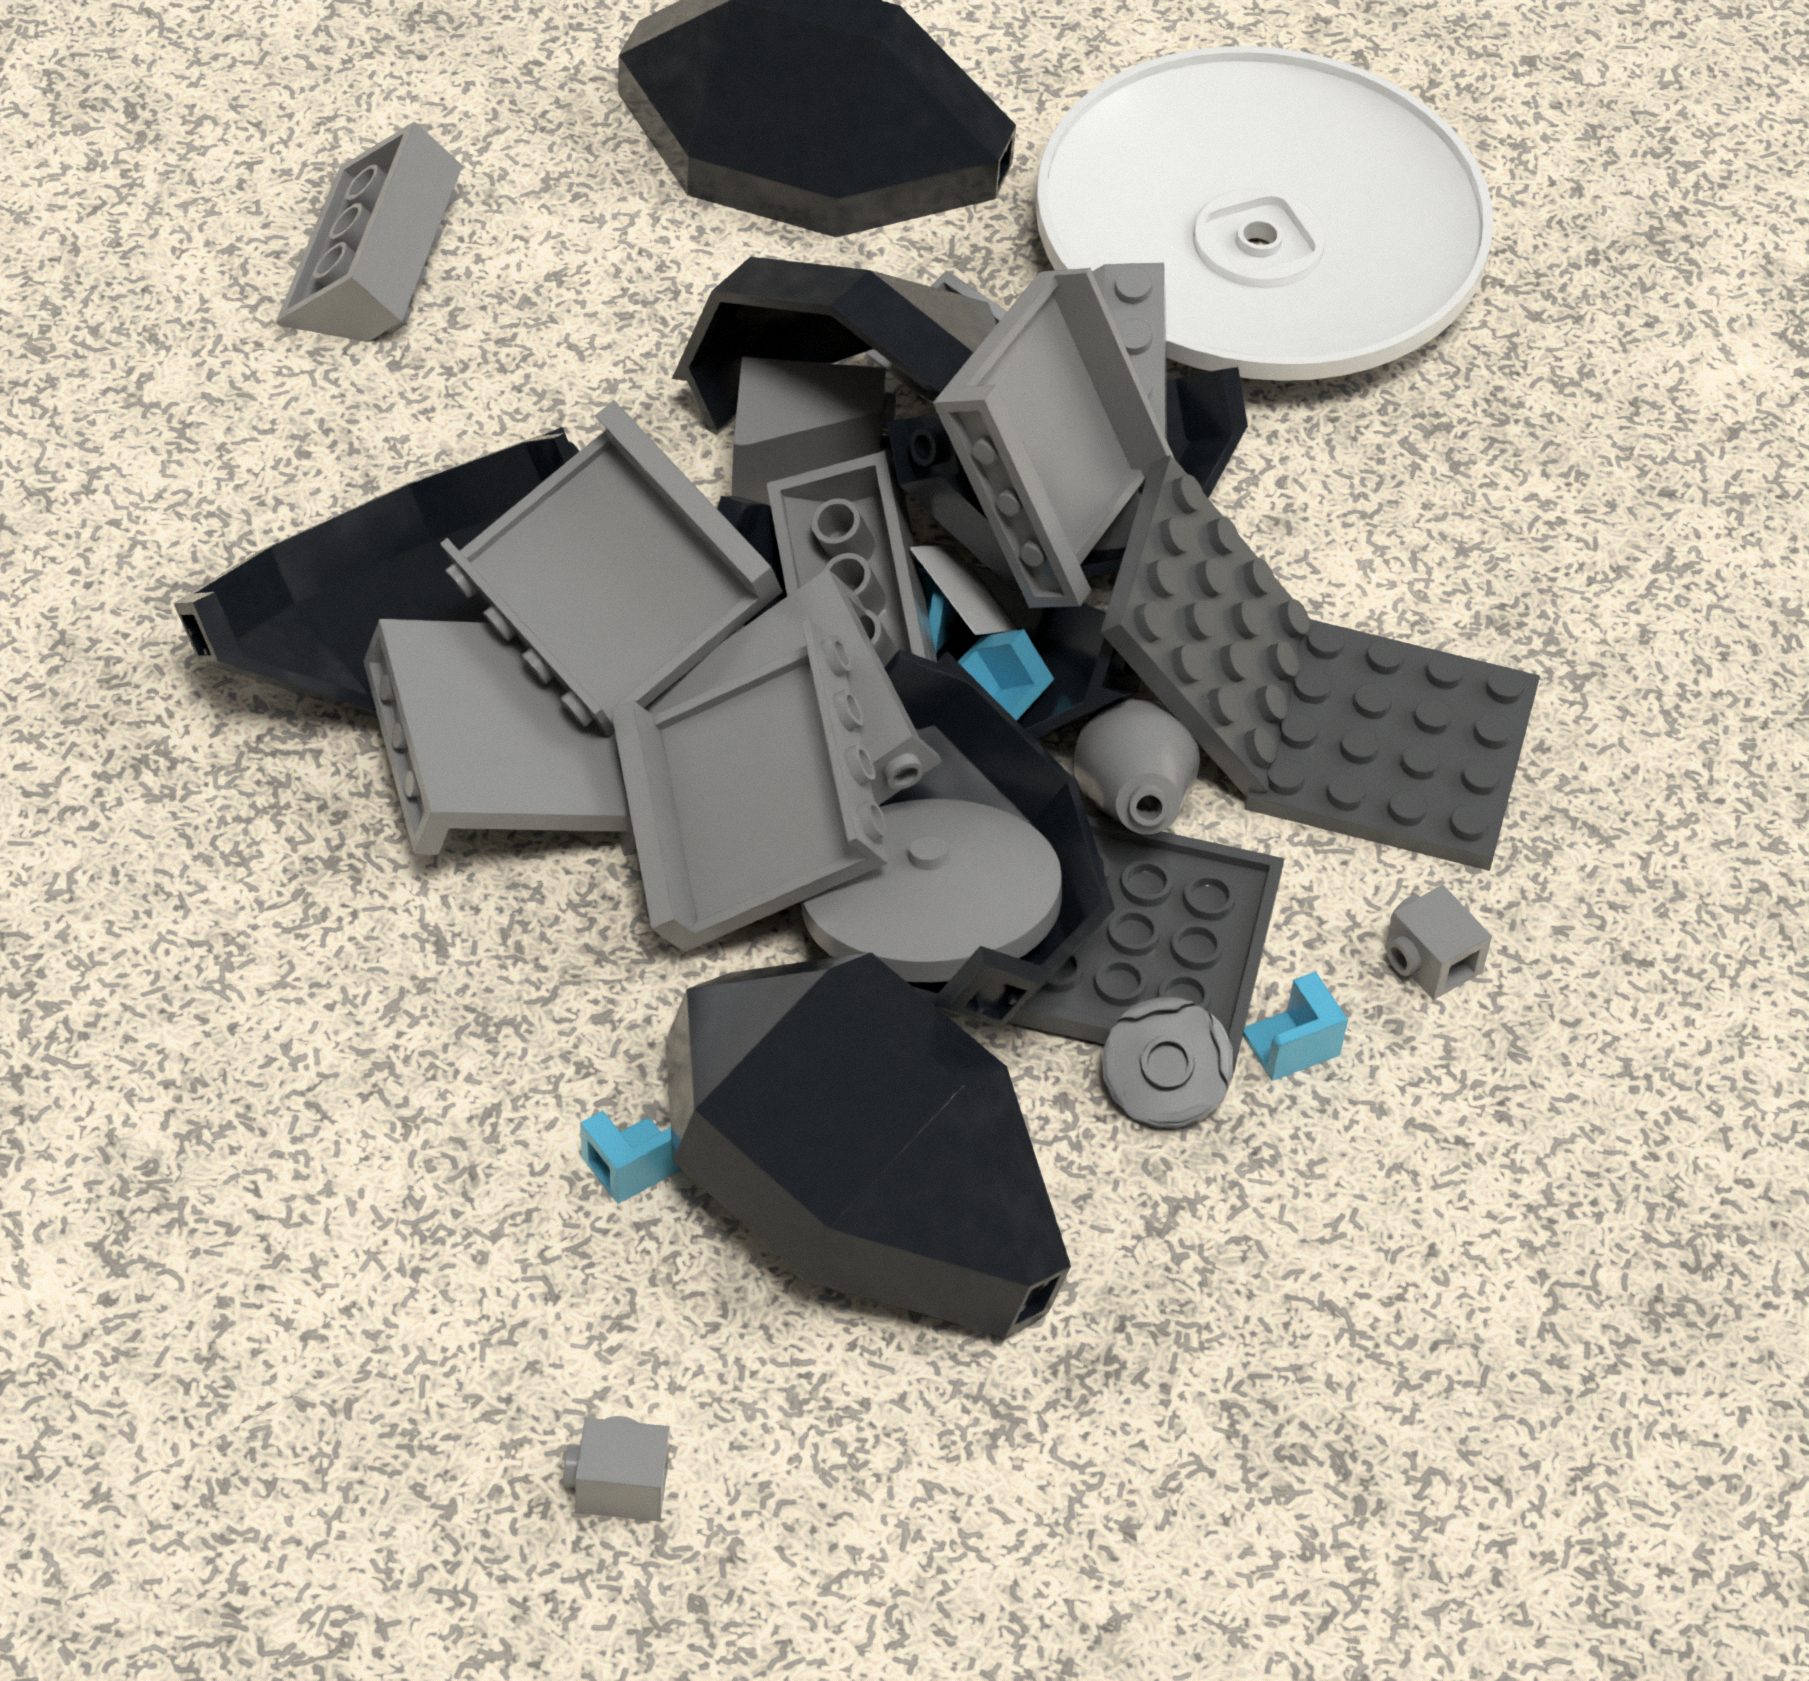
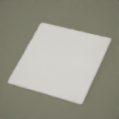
[910,544,1017,635]

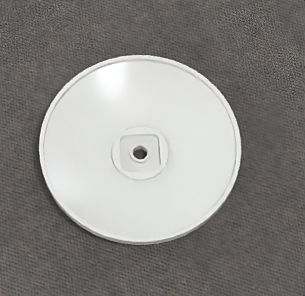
[1036,46,1493,381]

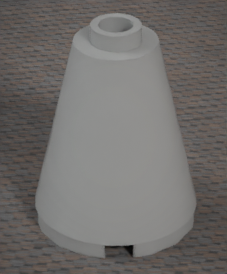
[1074,698,1200,835]

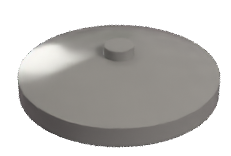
[801,799,1062,982]

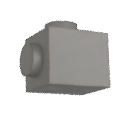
[1385,885,1492,1000]
[563,1416,670,1522]

